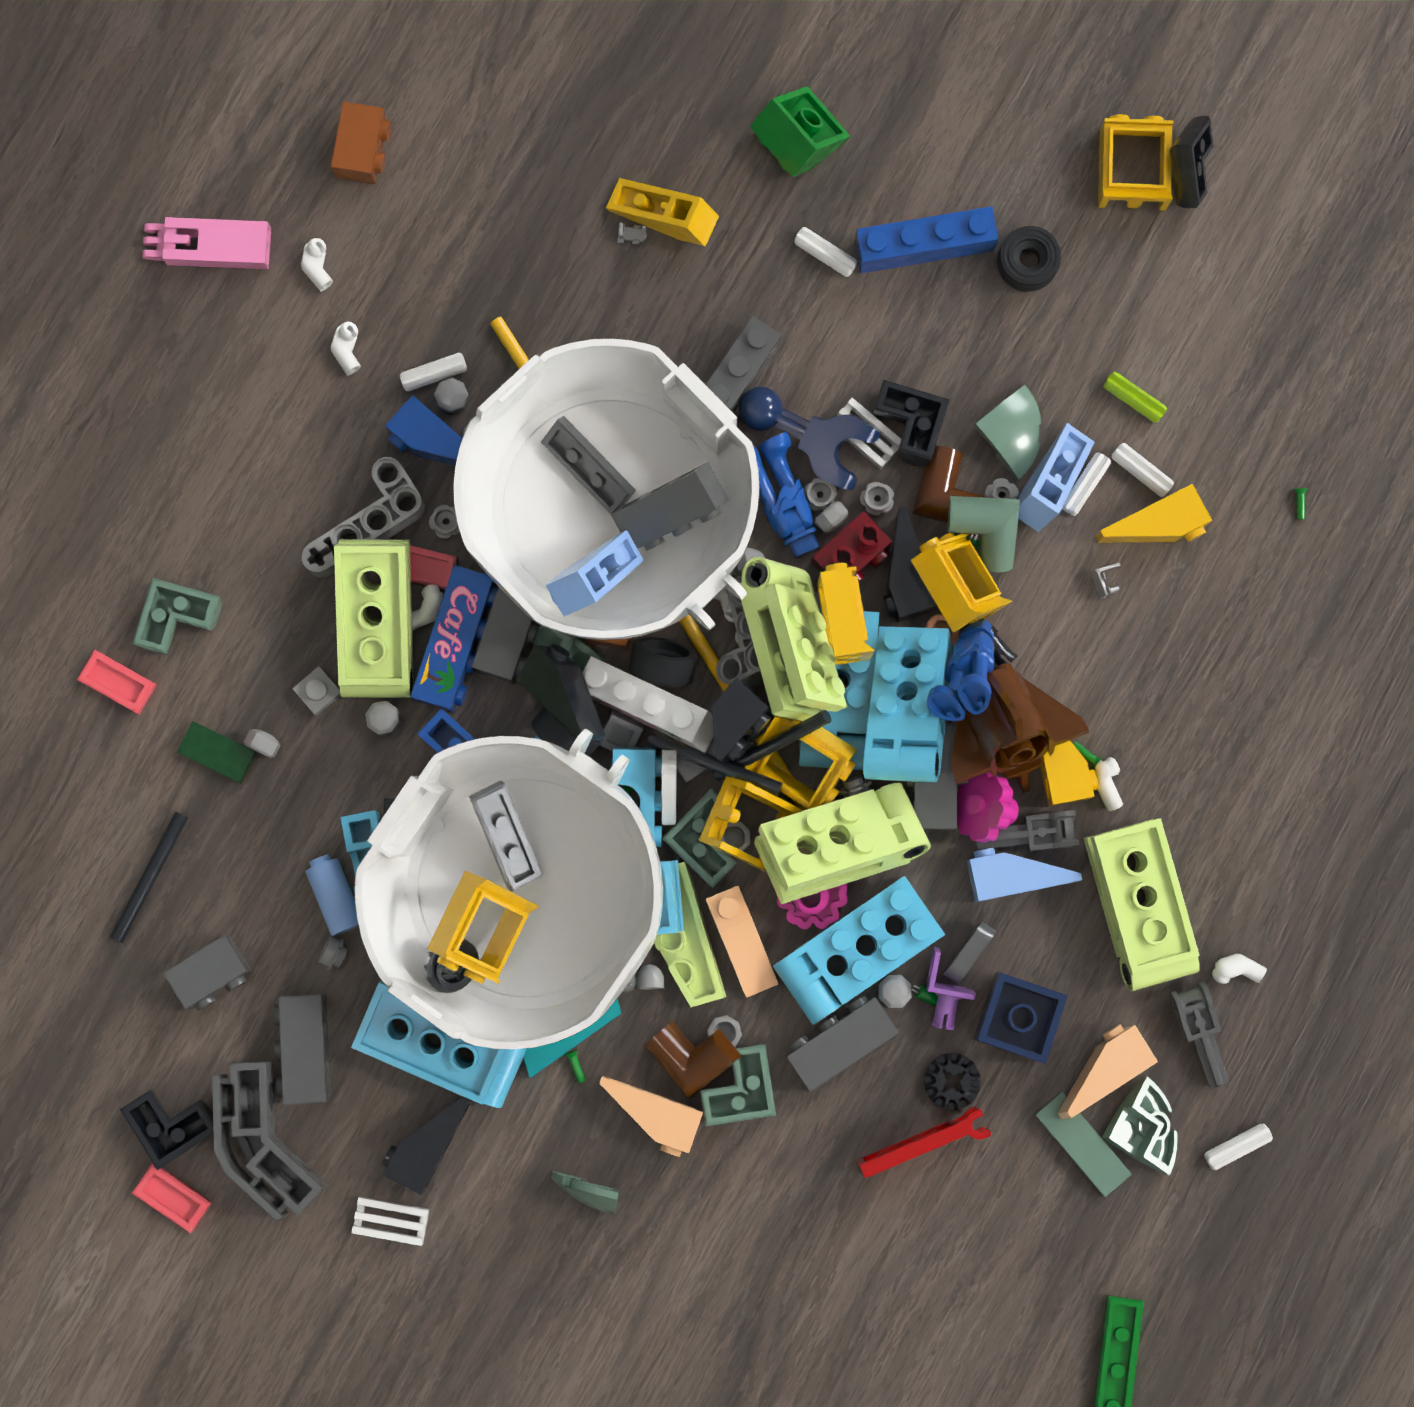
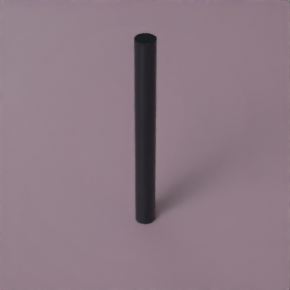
[712,710,832,781]
[647,733,783,796]
[110,812,188,943]

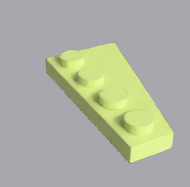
[654,862,726,1007]

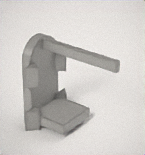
[617,223,647,245]
[1091,563,1121,599]

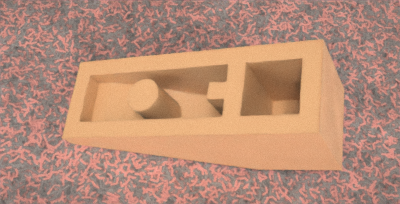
[705,886,778,998]
[1057,1024,1158,1120]
[599,1076,703,1157]

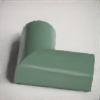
[947,496,1020,572]
[132,578,222,655]
[662,788,737,888]
[700,1044,776,1126]

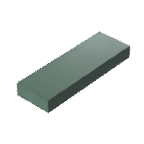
[1034,1091,1132,1197]

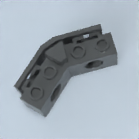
[212,1061,329,1222]

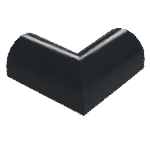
[1170,116,1214,208]
[873,380,950,467]
[120,1090,213,1170]

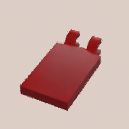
[855,1107,992,1179]

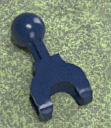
[739,386,881,490]

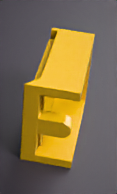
[1098,114,1173,211]
[911,533,1013,633]
[817,563,875,666]
[745,716,858,809]
[698,776,804,873]
[427,871,539,984]

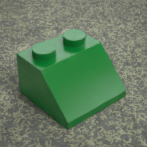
[749,86,851,177]

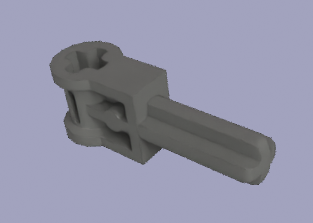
[976,810,1080,852]
[1169,982,1228,1088]

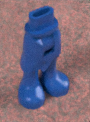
[754,432,820,558]
[927,620,994,721]

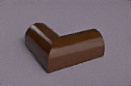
[912,446,989,523]
[644,1021,742,1099]

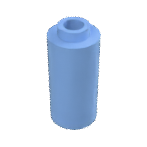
[305,854,359,937]

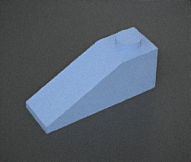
[1018,423,1095,532]
[546,530,644,617]
[966,848,1082,902]

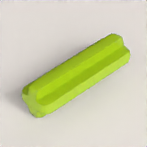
[1103,372,1167,423]

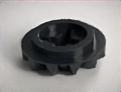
[424,938,479,993]
[924,1053,981,1110]

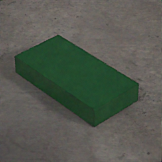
[177,721,257,783]

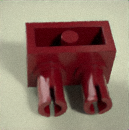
[811,511,892,583]

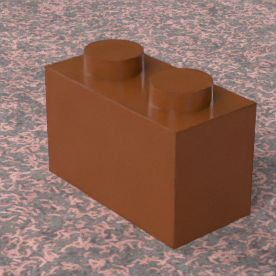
[331,101,391,184]

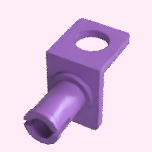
[926,947,976,1030]

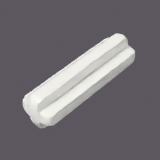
[794,227,857,277]
[400,353,467,391]
[1112,443,1174,497]
[1062,452,1111,516]
[1204,1124,1273,1170]

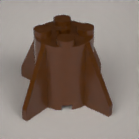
[951,663,1089,793]

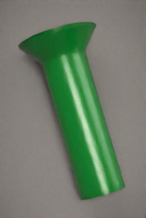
[1293,488,1308,520]
[1073,741,1103,769]
[564,1049,586,1083]

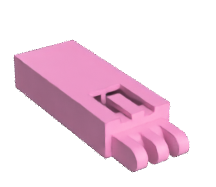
[142,217,271,269]

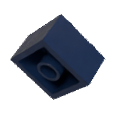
[973,972,1068,1064]

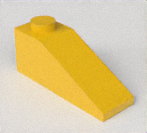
[606,178,719,246]
[1095,484,1212,543]
[1040,741,1098,807]

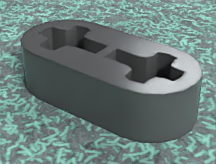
[943,921,996,985]

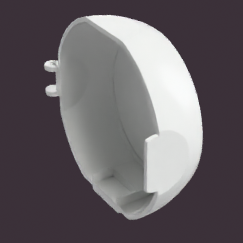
[454,339,759,640]
[355,729,663,1049]

